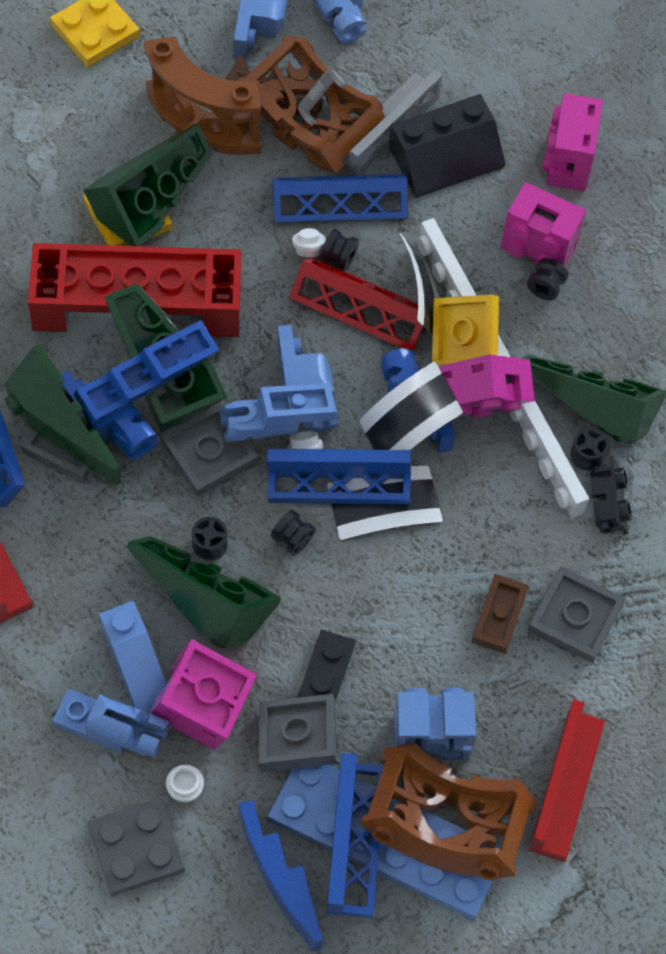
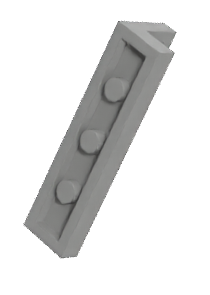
[342,70,442,175]

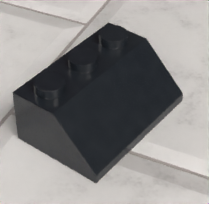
[389,94,505,198]

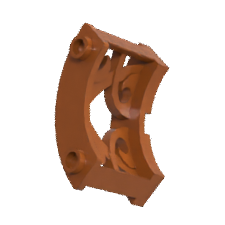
[237,35,385,174]
[144,37,261,155]
[361,743,537,881]

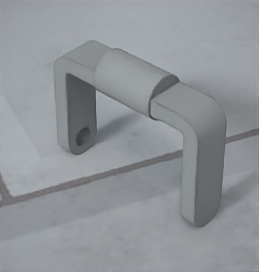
[298,68,346,126]

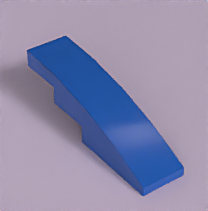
[73,320,219,424]
[238,800,323,951]

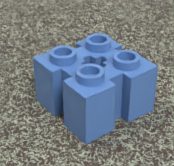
[393,687,476,760]

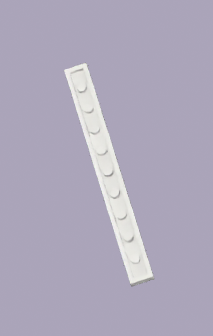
[417,218,589,519]

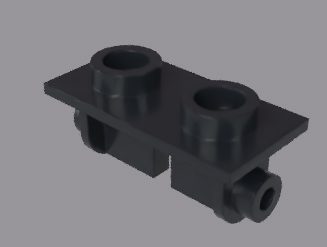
[590,456,632,534]

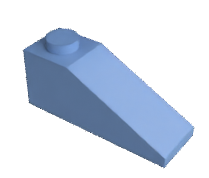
[99,600,167,714]

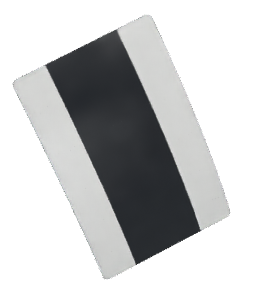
[400,233,439,335]
[360,362,463,450]
[327,466,443,540]

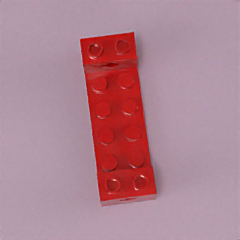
[28,243,241,337]

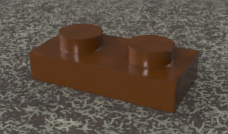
[471,574,529,654]

